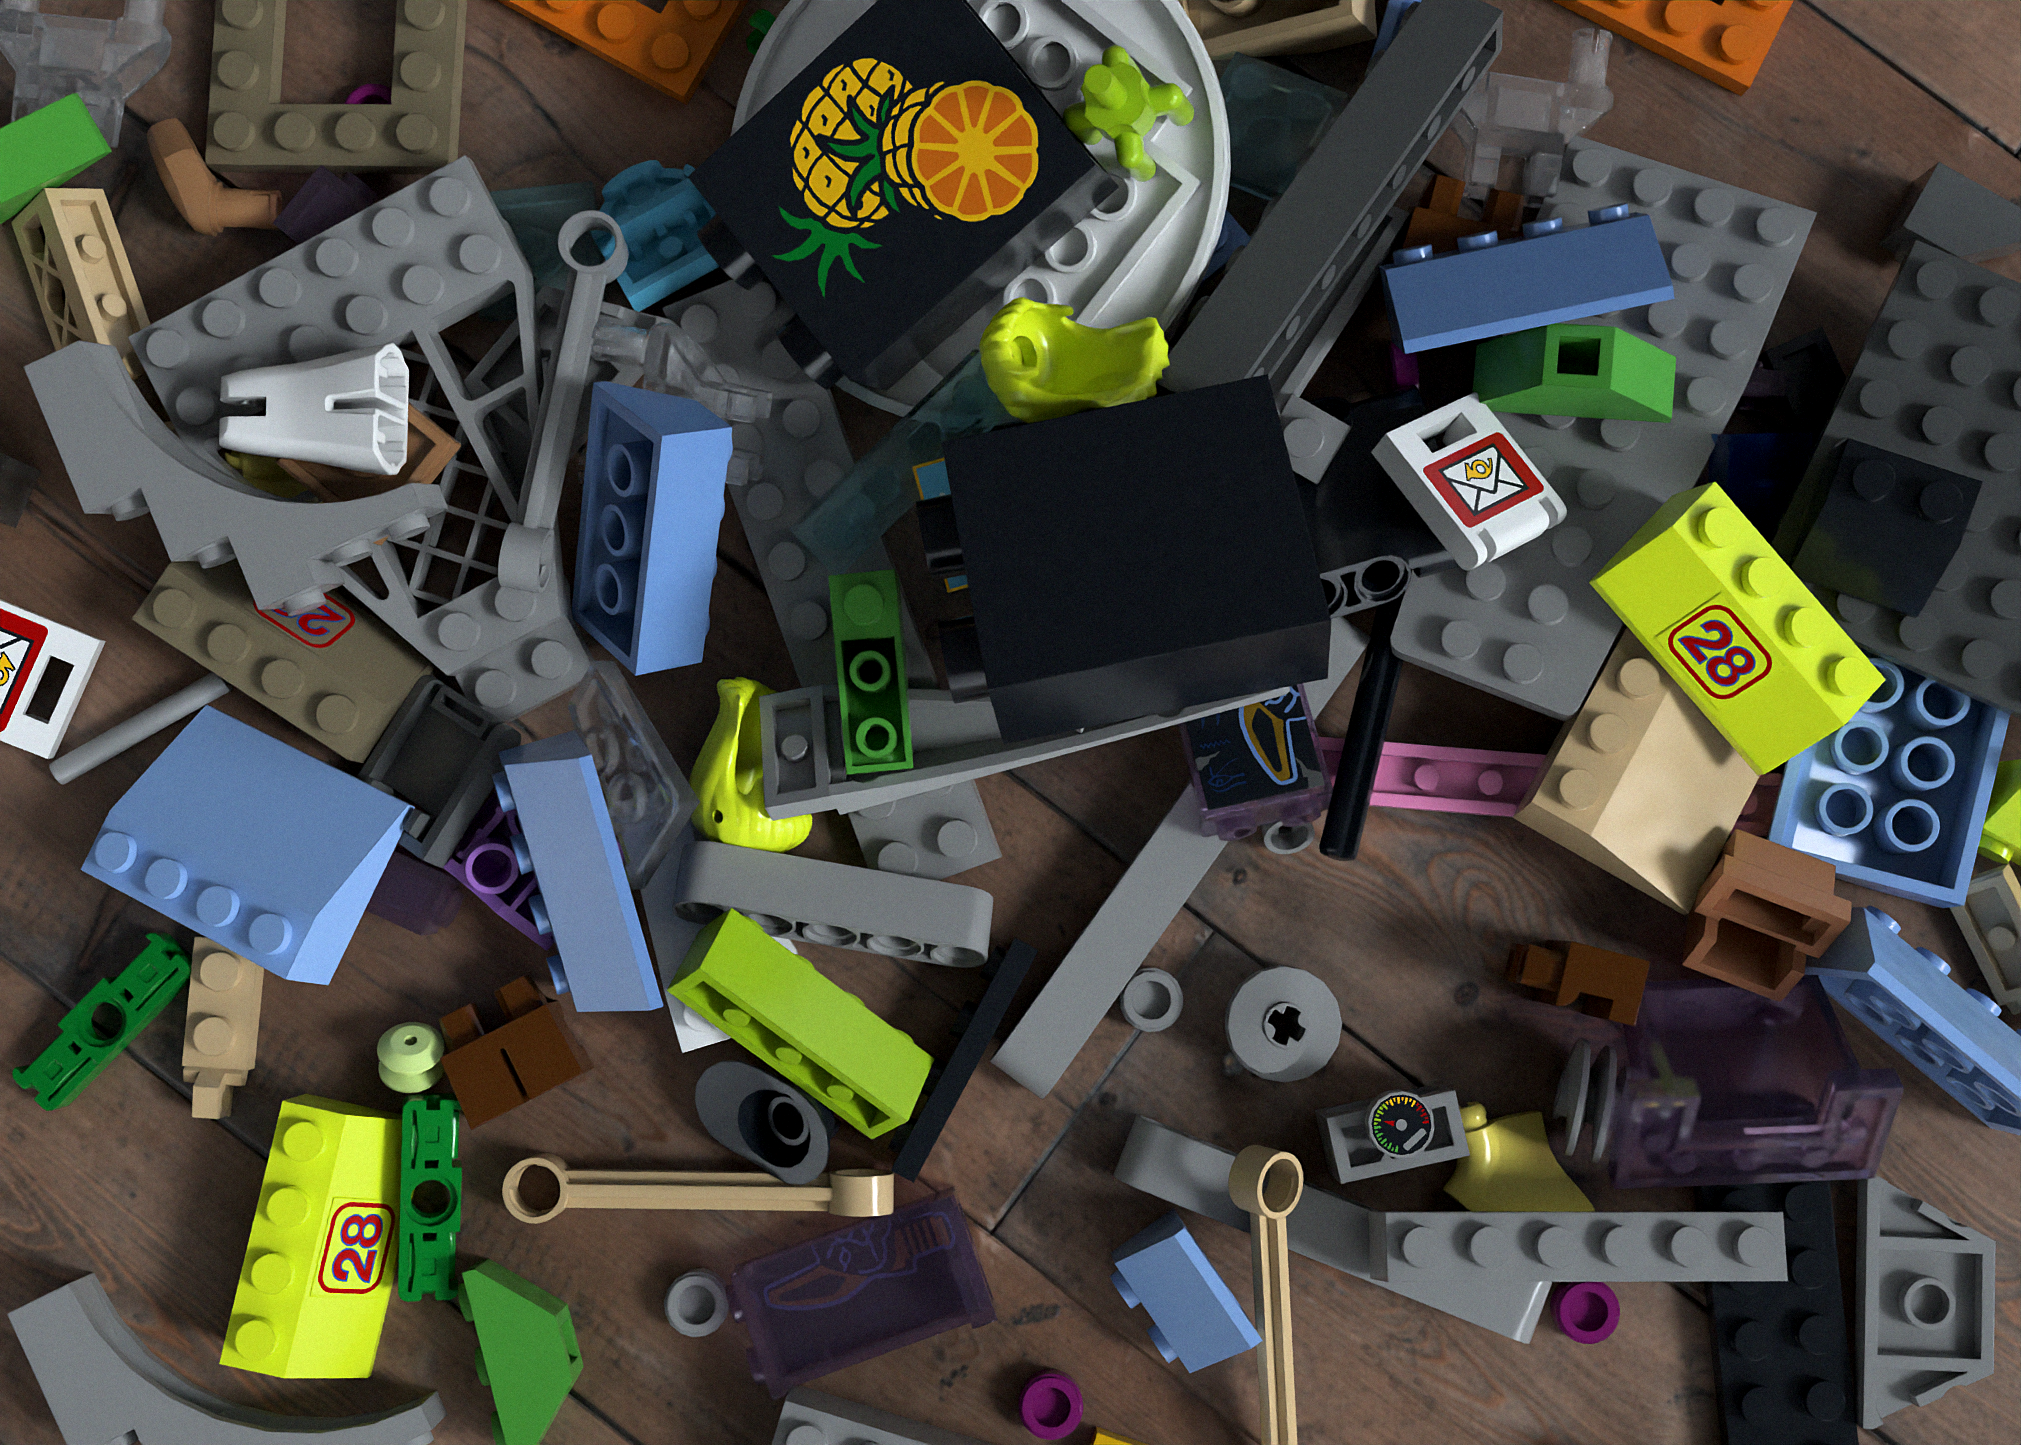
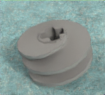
[1225,965,1342,1082]
[1552,1038,1631,1164]

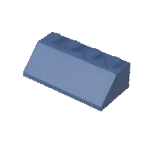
[1379,203,1675,354]
[572,381,733,676]
[491,730,663,1012]

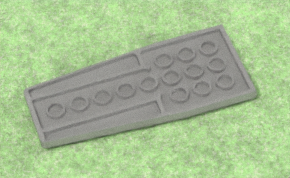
[1390,134,1817,721]

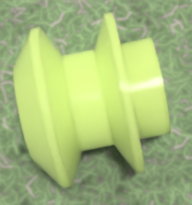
[377,1022,445,1093]

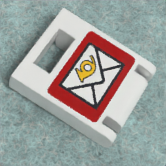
[1371,392,1567,571]
[0,599,106,759]

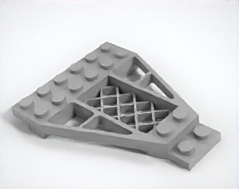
[128,155,602,724]

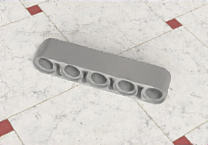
[672,841,994,968]

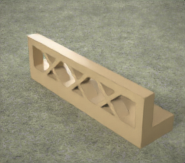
[11,188,175,430]

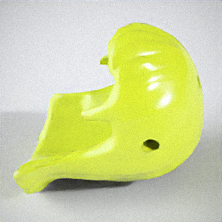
[979,297,1170,423]
[687,677,812,853]

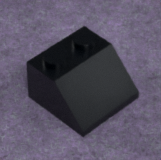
[1788,438,1983,618]

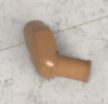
[147,118,283,237]

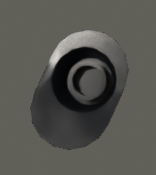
[695,1060,841,1185]

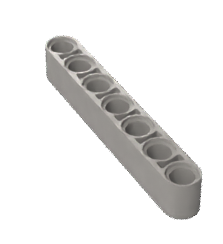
[1113,1115,1552,1344]

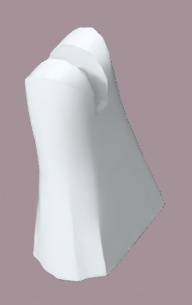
[219,343,409,475]

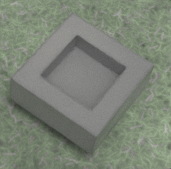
[1279,394,1352,484]

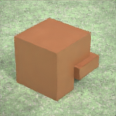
[1682,828,1852,1003]

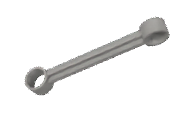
[498,210,629,594]

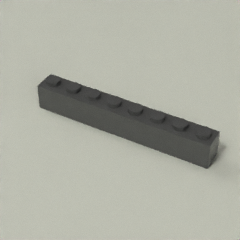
[1155,0,1503,397]

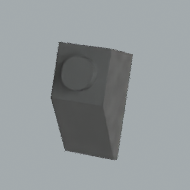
[1878,162,2021,264]

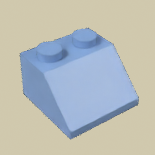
[1109,1208,1263,1373]

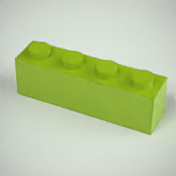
[666,908,934,1139]

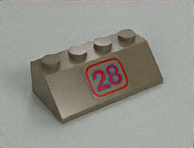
[132,558,436,763]

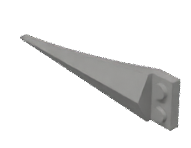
[759,684,1290,821]

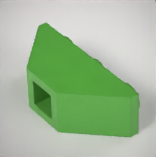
[1472,323,1676,423]
[458,1259,584,1445]

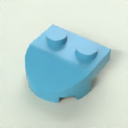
[591,160,720,312]

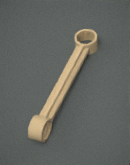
[1228,1145,1303,1445]
[502,1153,894,1224]

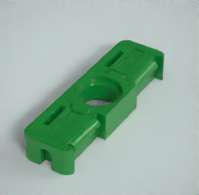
[12,932,192,1111]
[398,1093,462,1302]

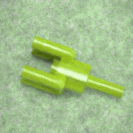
[1063,45,1194,182]

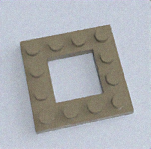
[205,0,467,175]

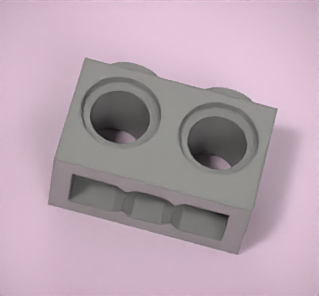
[1315,1083,1470,1184]

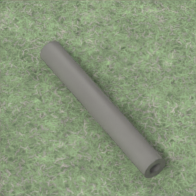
[49,672,233,785]

